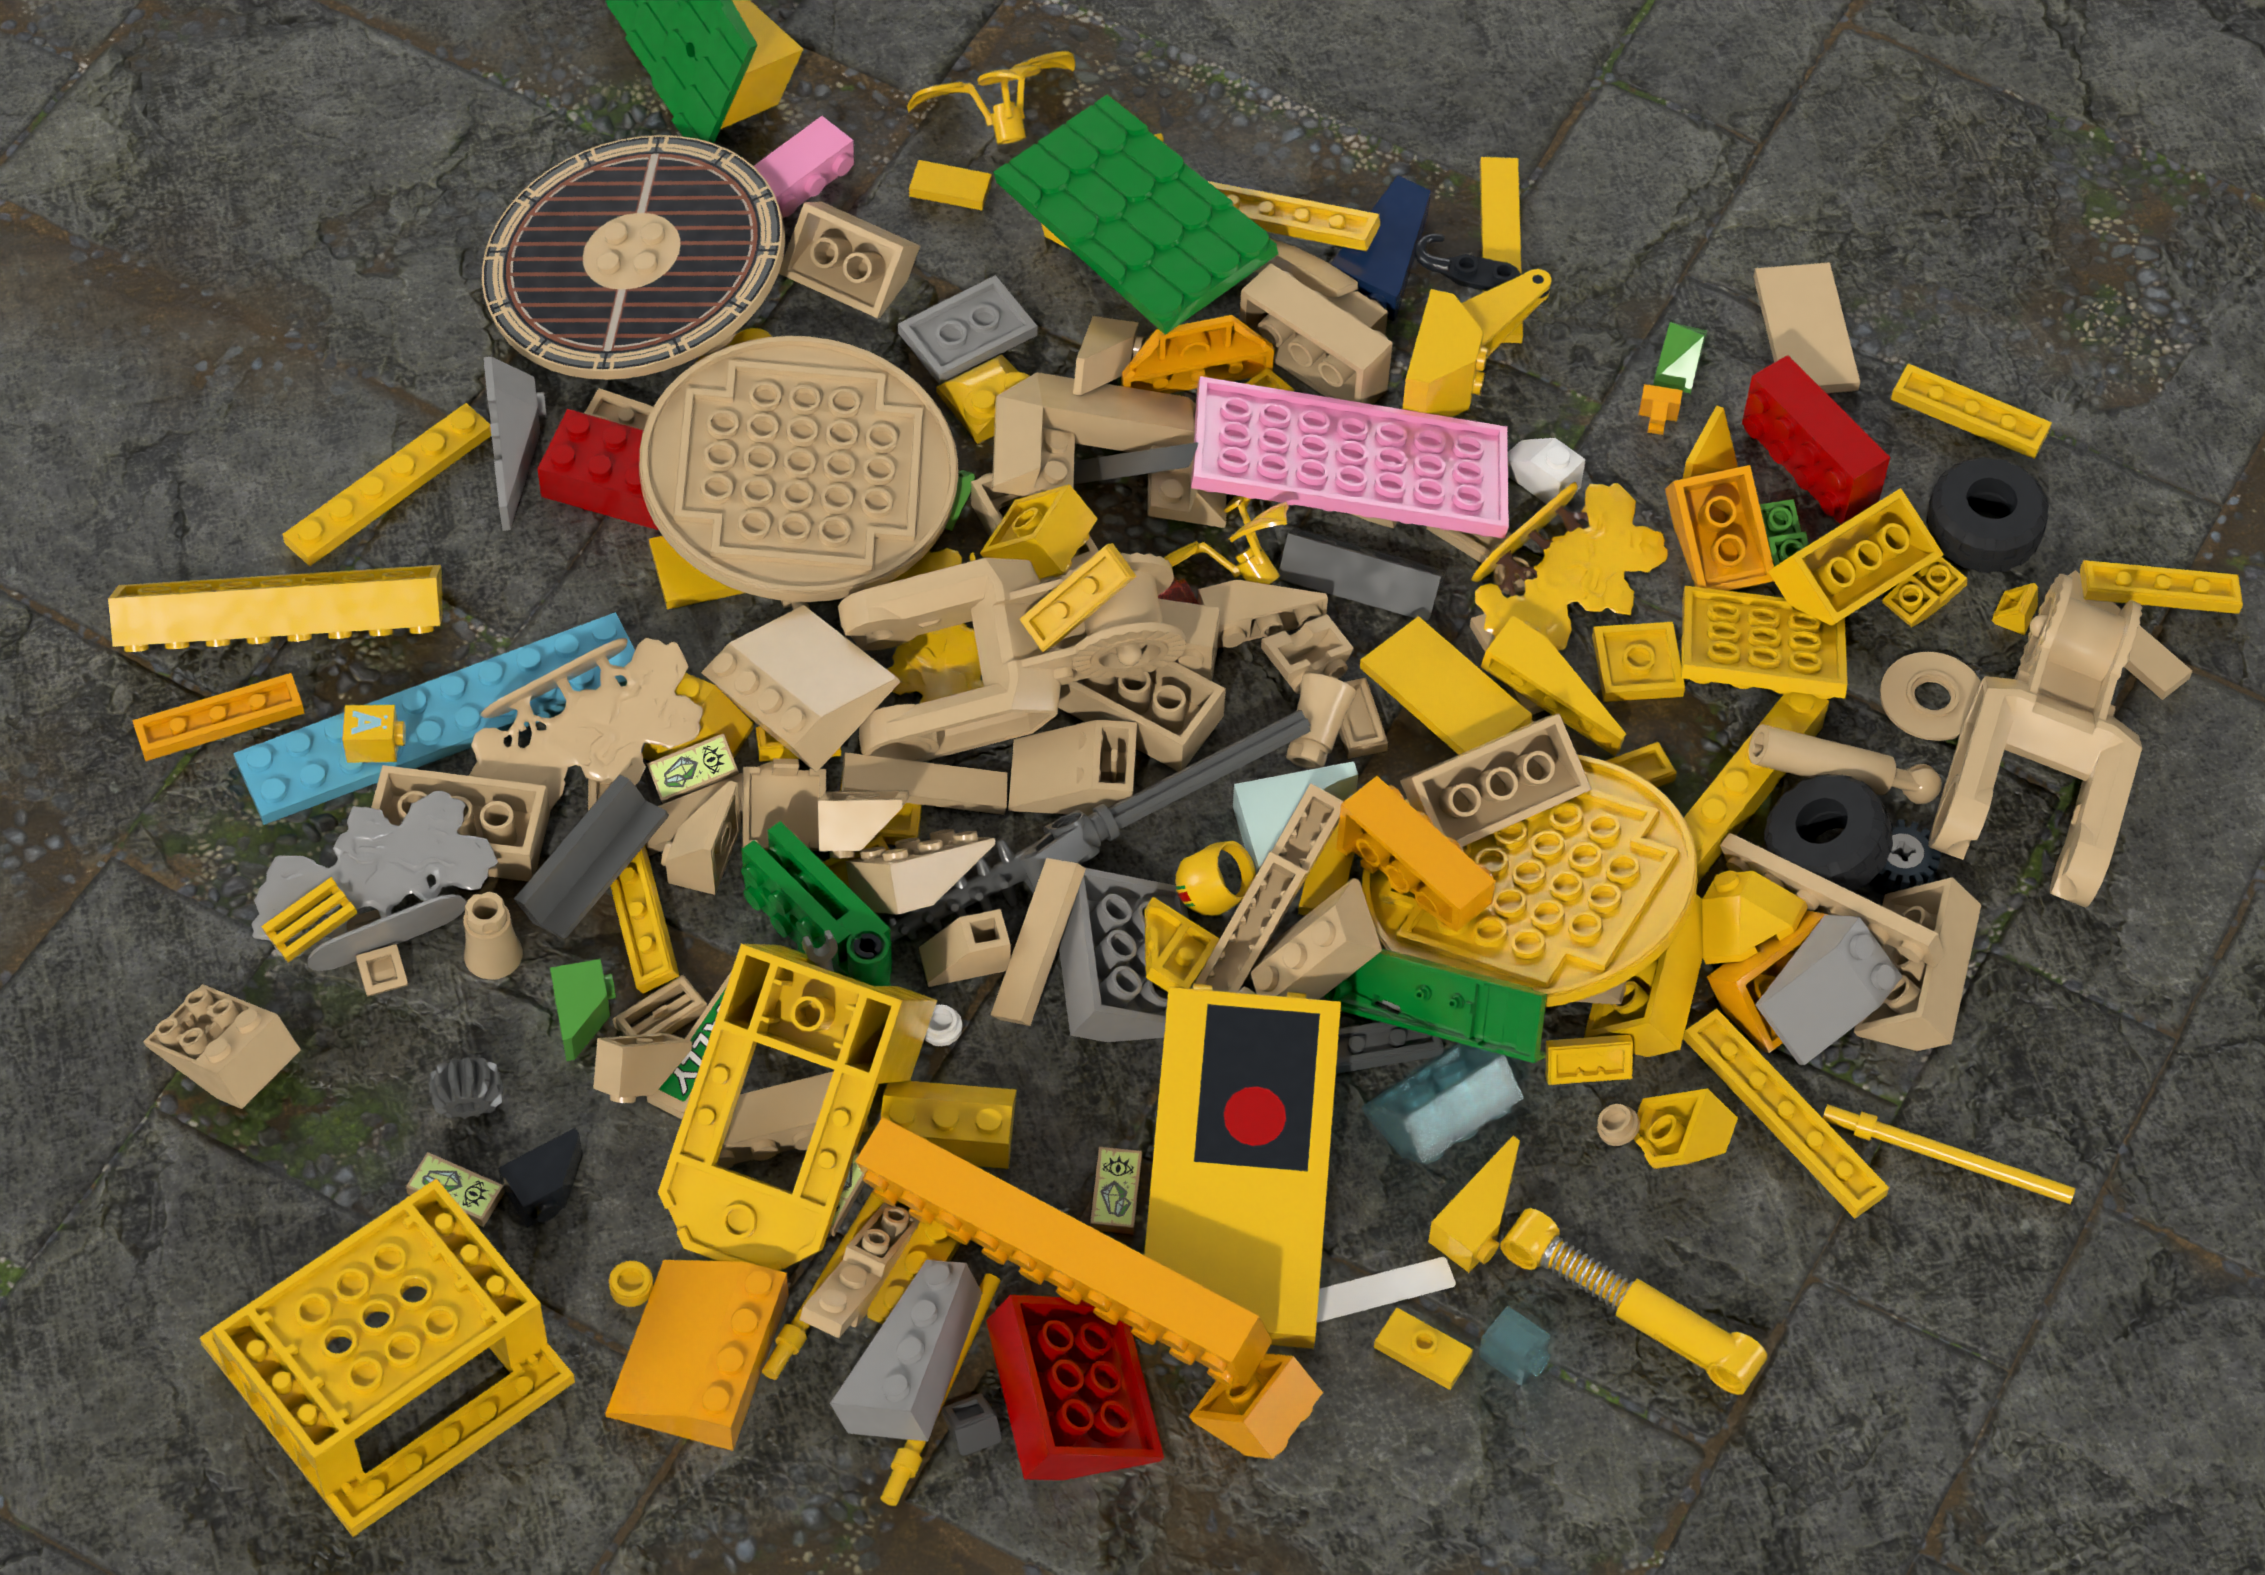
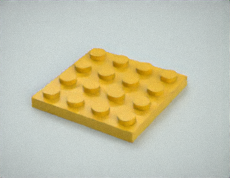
[1681,586,1848,699]

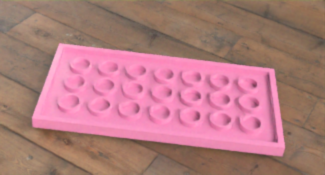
[1191,376,1509,539]

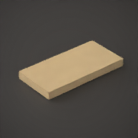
[1754,262,1860,393]

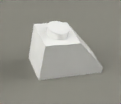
[1508,438,1585,504]

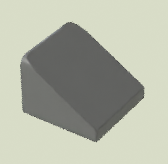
[941,1393,1002,1456]

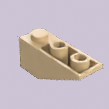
[1197,580,1328,649]

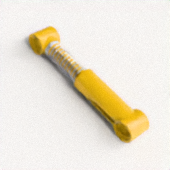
[1500,1208,1767,1395]

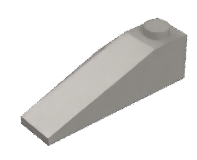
[483,357,547,531]

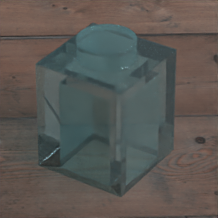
[1478,1306,1551,1386]

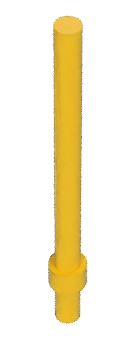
[1823,1104,2076,1204]
[762,1189,884,1380]
[880,1274,1001,1506]

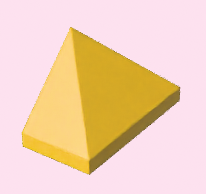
[1683,405,1738,479]

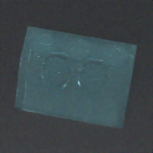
[1361,1043,1524,1164]

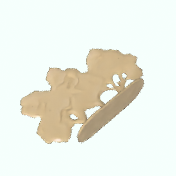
[469,638,703,810]

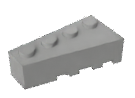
[830,1260,982,1441]

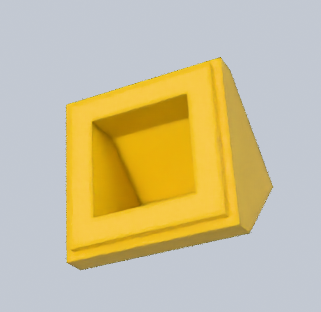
[1992,583,2038,636]

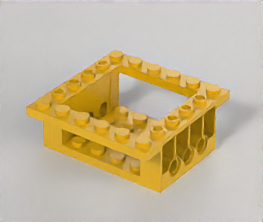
[199,1178,575,1537]

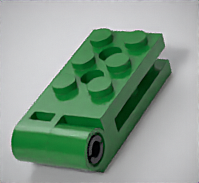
[741,821,892,986]

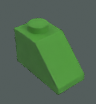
[550,959,616,1061]

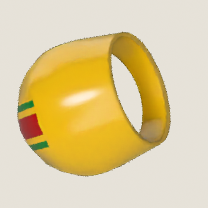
[1175,841,1256,915]

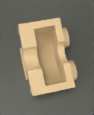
[1261,614,1354,694]

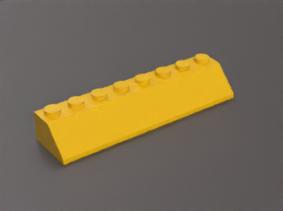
[108,565,443,652]

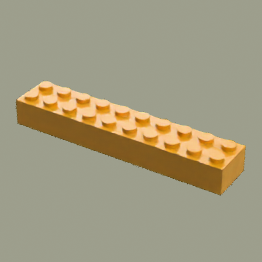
[855,1117,1272,1387]

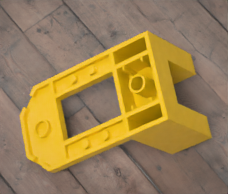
[658,944,937,1271]

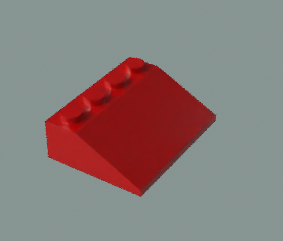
[986,1295,1164,1481]

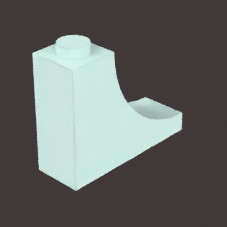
[1233,761,1358,875]

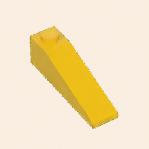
[1481,615,1626,756]

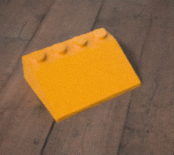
[605,1260,789,1451]

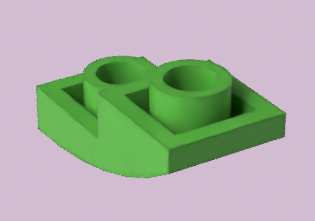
[1759,499,1809,567]

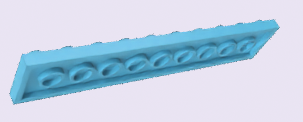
[234,612,635,825]

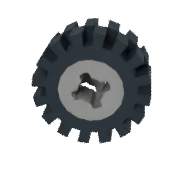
[1868,820,1941,895]

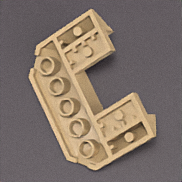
[992,372,1226,528]

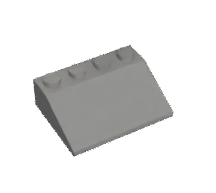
[1059,867,1197,1042]

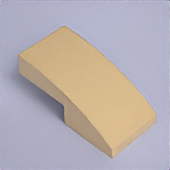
[346,909,408,997]

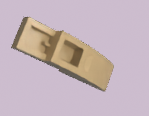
[800,1202,920,1338]

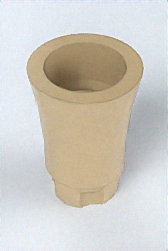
[1286,673,1357,769]
[463,892,523,980]

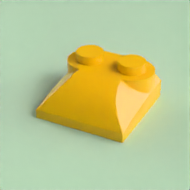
[936,354,1030,444]

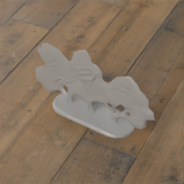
[251,791,498,971]

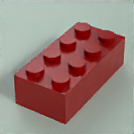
[1742,355,1890,525]
[537,409,659,531]

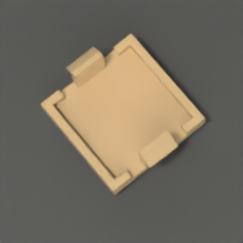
[742,758,826,852]

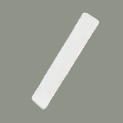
[1317,1257,1456,1323]

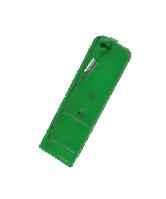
[1324,948,1547,1063]

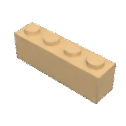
[716,1072,868,1169]

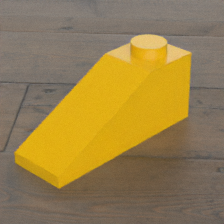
[1428,1136,1520,1273]

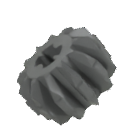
[429,1056,503,1120]

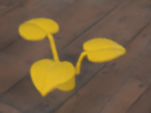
[907,51,1075,145]
[1164,495,1289,585]

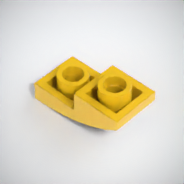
[1882,557,1967,627]

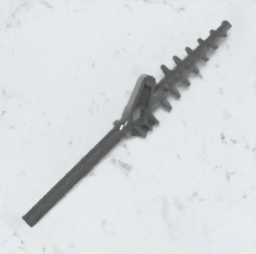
[886,710,1311,946]

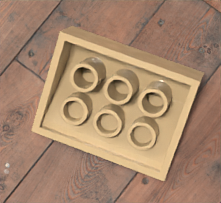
[701,605,901,772]

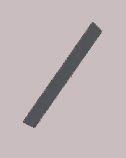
[1074,442,1198,484]

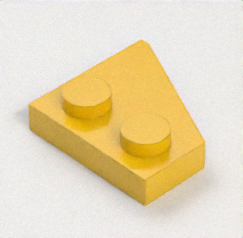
[1145,897,1220,992]

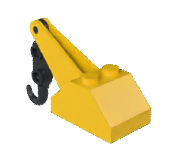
[1402,233,1552,417]

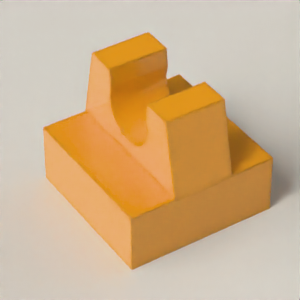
[1639,384,1683,435]

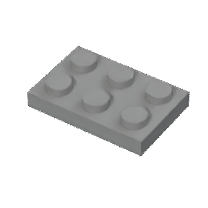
[898,275,1037,385]

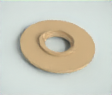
[1880,652,1981,741]

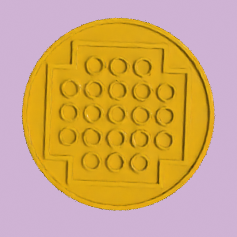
[1362,755,1698,1007]

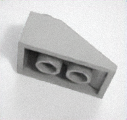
[1755,915,1903,1065]

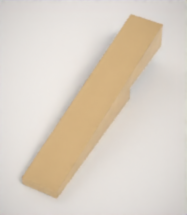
[1192,783,1344,993]

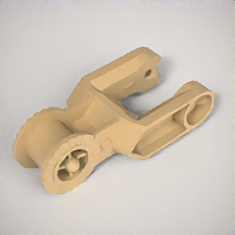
[838,552,1186,762]
[1928,574,2143,908]

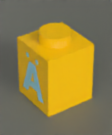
[342,705,406,763]

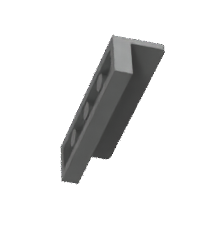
[1278,527,1447,621]
[514,774,669,939]

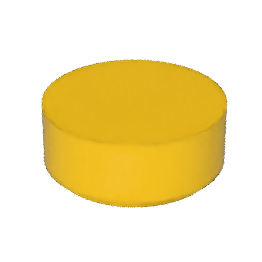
[609,1261,654,1307]

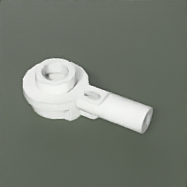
[924,1005,963,1046]

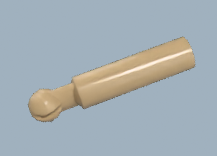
[1749,724,1942,804]

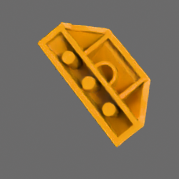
[1121,315,1274,394]

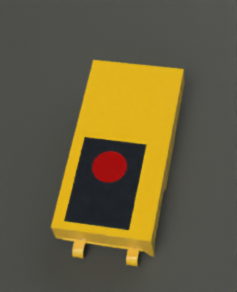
[1144,984,1341,1349]

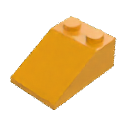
[1665,465,1774,591]

